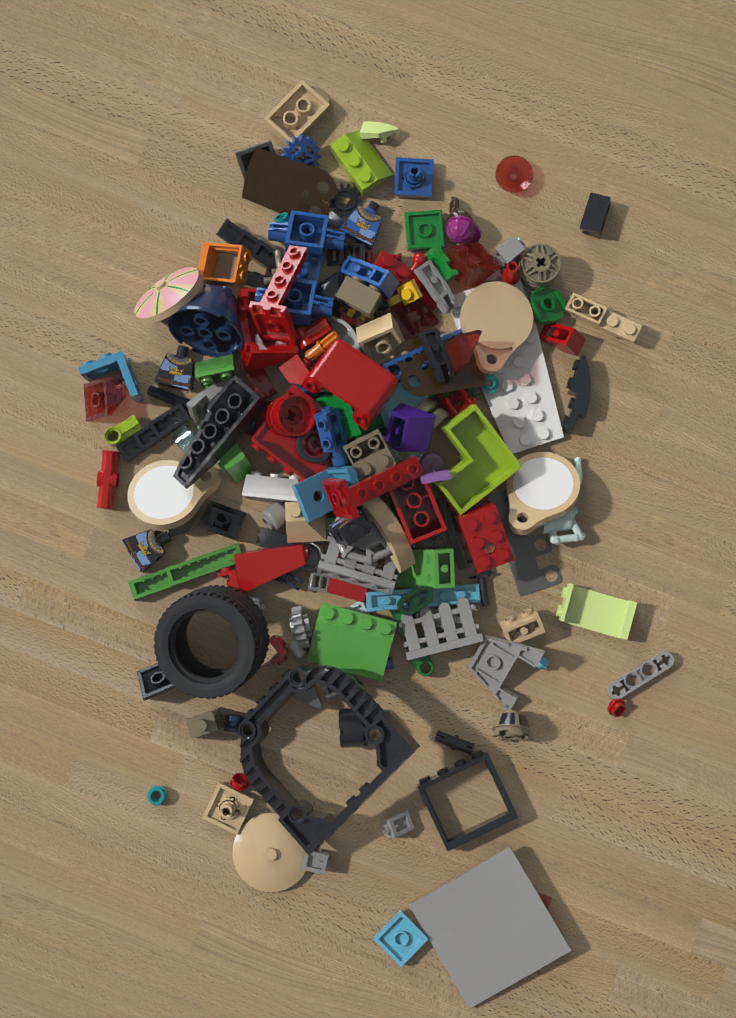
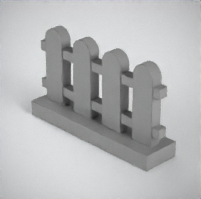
[317,536,397,595]
[398,598,484,660]

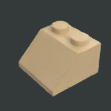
[356,313,409,366]

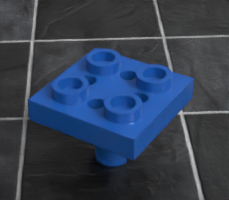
[394,157,434,198]

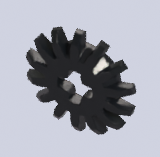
[329,183,362,217]

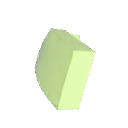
[360,122,400,143]

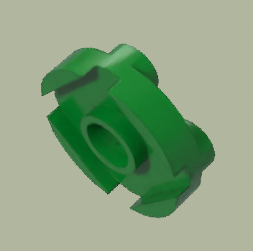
[528,286,566,324]

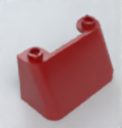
[236,288,299,371]
[301,339,398,430]

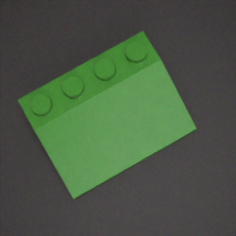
[307,602,397,682]

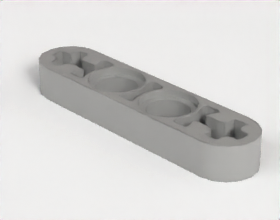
[607,651,674,699]

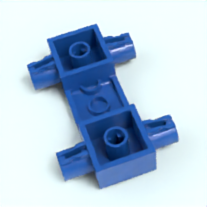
[255,210,346,326]

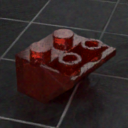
[446,242,500,288]

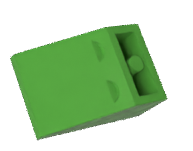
[195,354,239,389]
[395,546,455,588]

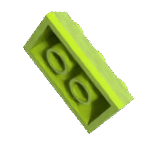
[330,130,393,197]

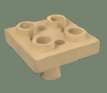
[202,782,254,835]

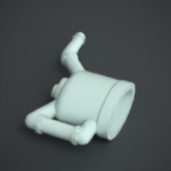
[540,457,584,545]

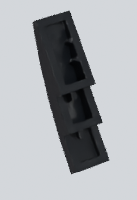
[215,219,284,272]
[116,403,191,463]

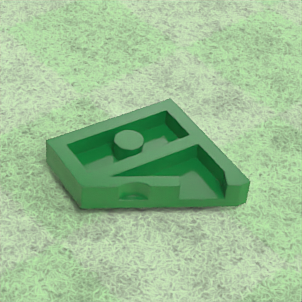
[426,245,459,284]

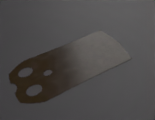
[242,147,337,217]
[393,337,486,397]

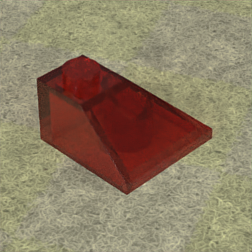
[83,377,126,422]

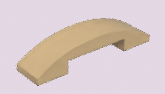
[361,497,415,573]

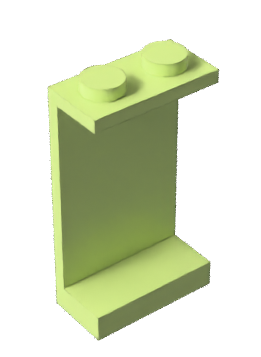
[556,583,637,640]

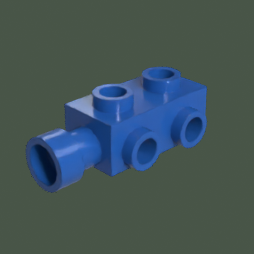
[314,406,348,466]

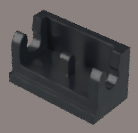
[579,192,611,239]

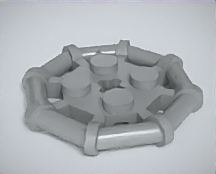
[330,502,403,566]

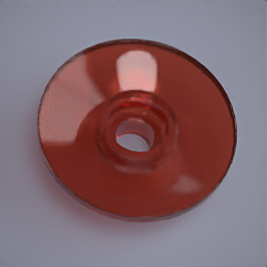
[495,155,533,193]

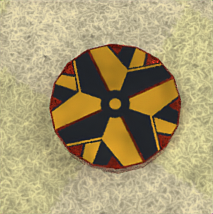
[338,302,377,326]

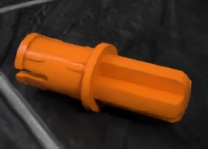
[304,331,340,362]

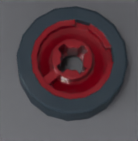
[295,426,332,463]

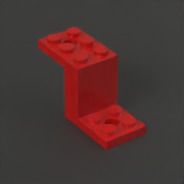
[448,496,515,573]

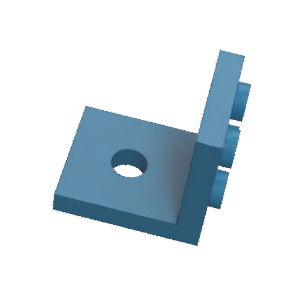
[78,351,144,403]
[292,466,367,522]

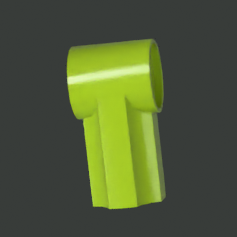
[104,415,142,447]

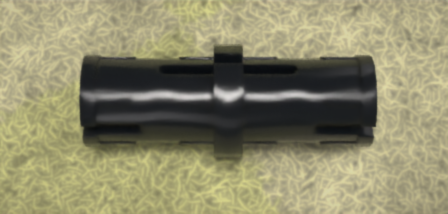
[434,730,475,755]

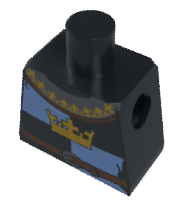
[155,345,195,392]
[327,507,372,545]
[122,529,172,573]

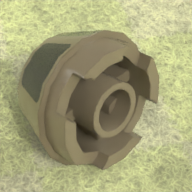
[492,710,531,742]

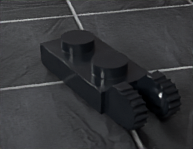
[418,328,455,383]

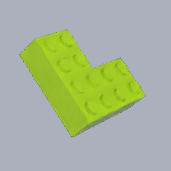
[434,404,522,515]

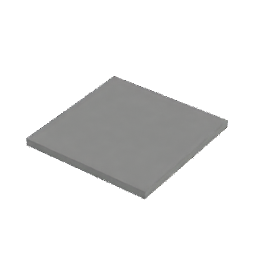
[409,846,571,1009]

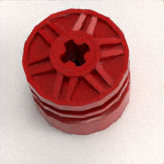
[266,394,316,437]

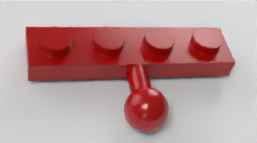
[373,250,437,310]

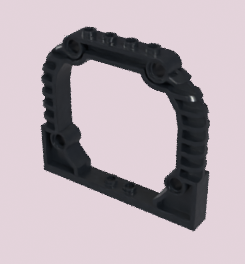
[238,665,420,855]

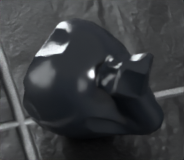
[317,272,345,312]

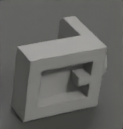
[381,810,415,838]
[301,851,331,874]

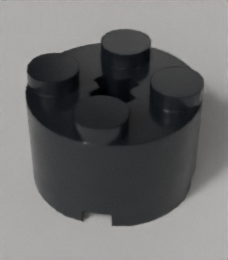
[339,708,369,748]

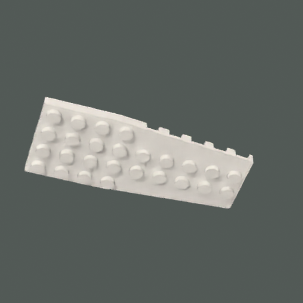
[449,279,564,454]

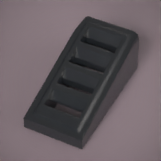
[327,244,365,266]

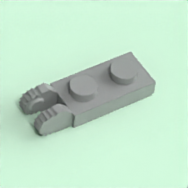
[414,260,458,314]

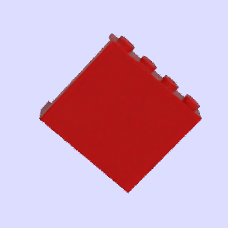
[249,384,351,483]

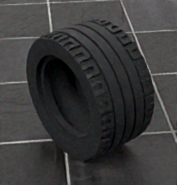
[154,585,270,699]

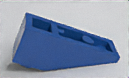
[339,256,400,299]

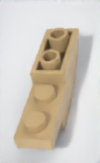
[565,292,643,344]

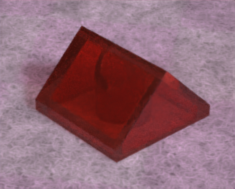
[445,330,482,375]

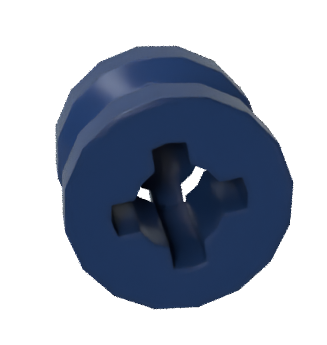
[223,715,244,733]

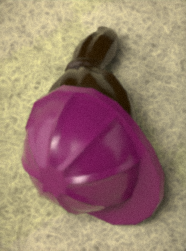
[445,197,481,245]

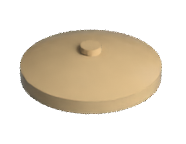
[233,812,306,892]

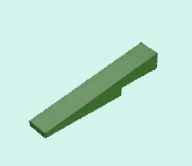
[128,543,241,601]

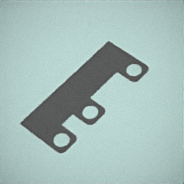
[487,491,562,597]

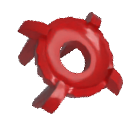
[436,389,476,418]

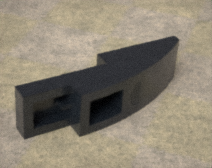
[561,355,591,434]

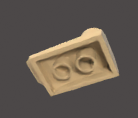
[264,80,330,144]

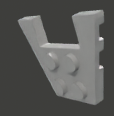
[468,635,545,711]

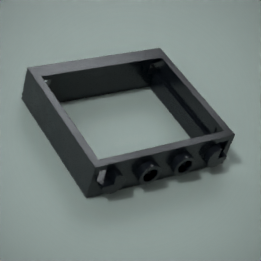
[416,750,518,851]

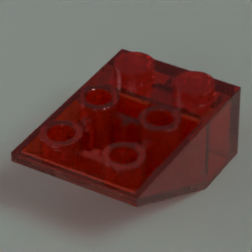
[373,299,439,340]

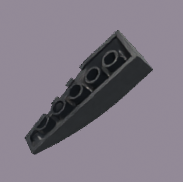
[173,374,269,489]

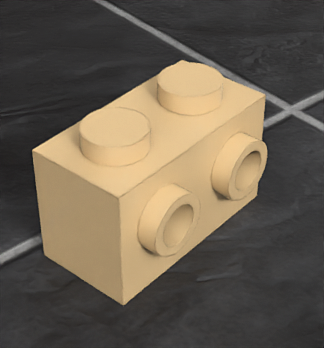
[499,608,546,643]

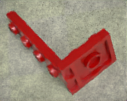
[248,245,308,344]
[321,456,424,519]

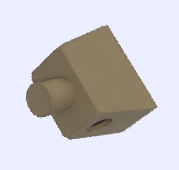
[185,707,226,739]

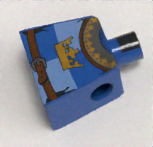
[340,201,382,251]

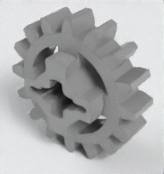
[289,606,313,648]

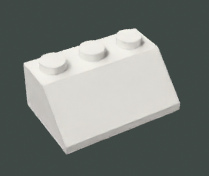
[242,471,299,503]

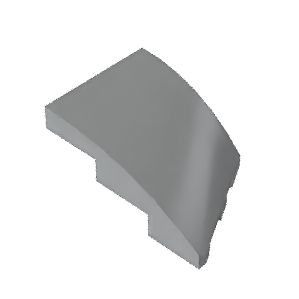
[186,377,243,425]

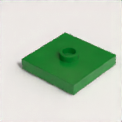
[404,210,445,251]

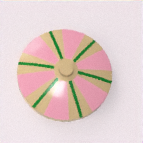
[134,267,203,324]

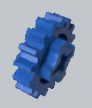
[280,134,321,167]

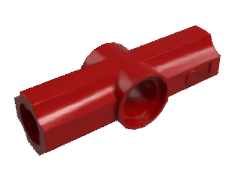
[96,450,120,509]

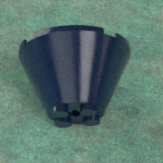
[168,284,244,357]

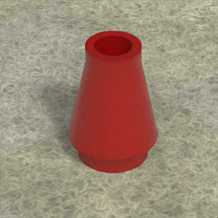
[502,261,521,285]

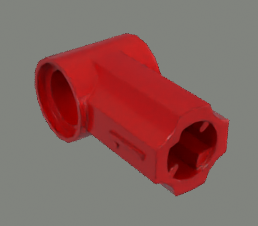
[296,316,334,352]

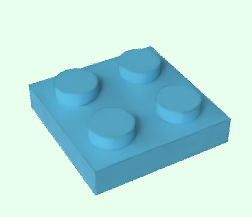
[373,909,429,967]

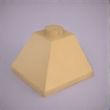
[285,502,326,543]

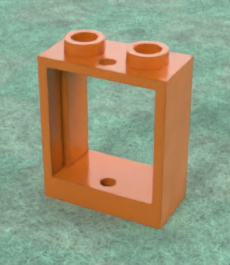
[198,242,252,288]

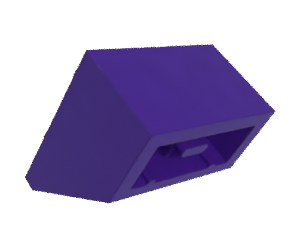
[386,403,436,452]

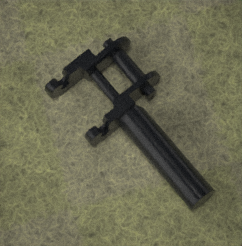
[467,560,494,607]

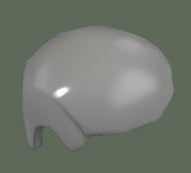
[301,542,325,571]

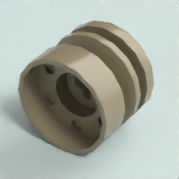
[518,243,561,290]

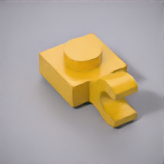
[386,279,422,307]

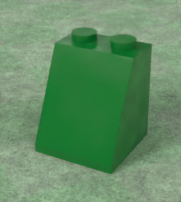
[316,392,384,439]

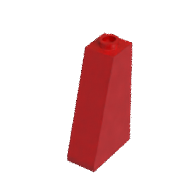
[234,543,310,593]

